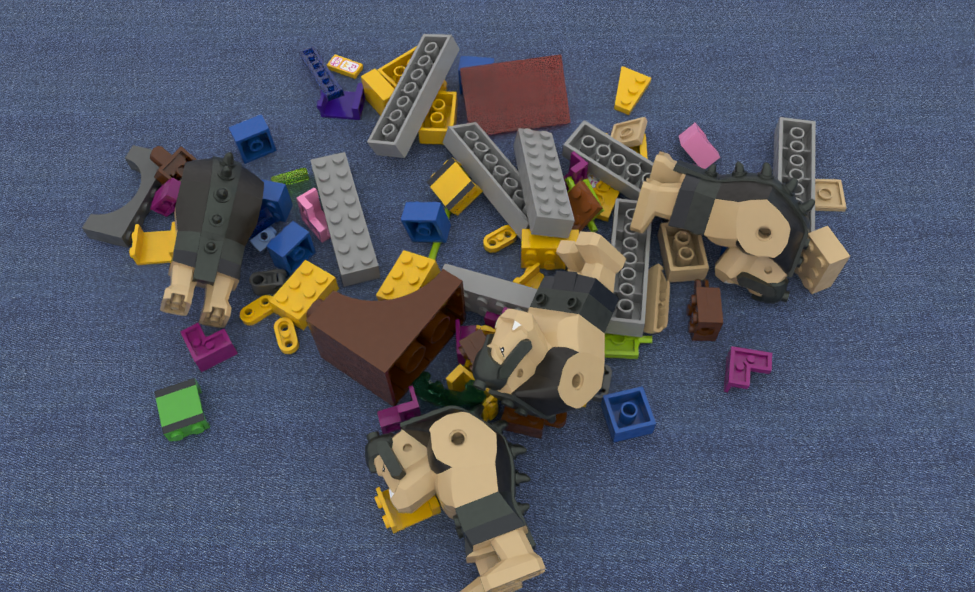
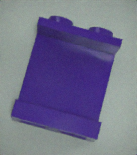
[317,81,366,120]

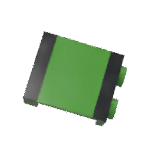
[154,378,210,442]

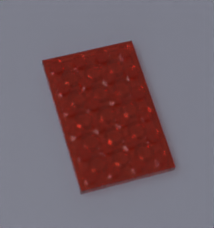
[460,54,571,135]

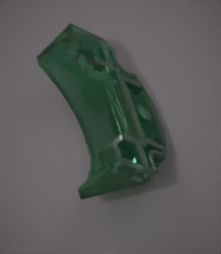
[408,371,487,410]

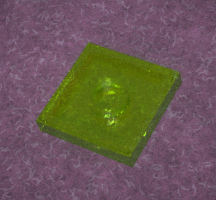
[271,167,309,186]

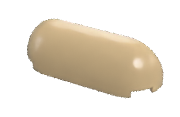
[643,263,670,334]

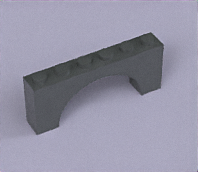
[82,145,163,248]

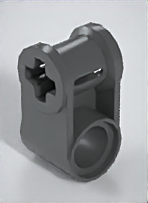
[249,269,287,296]

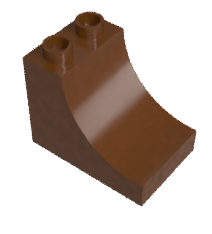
[306,269,466,406]

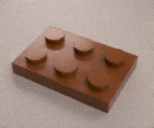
[568,180,603,232]

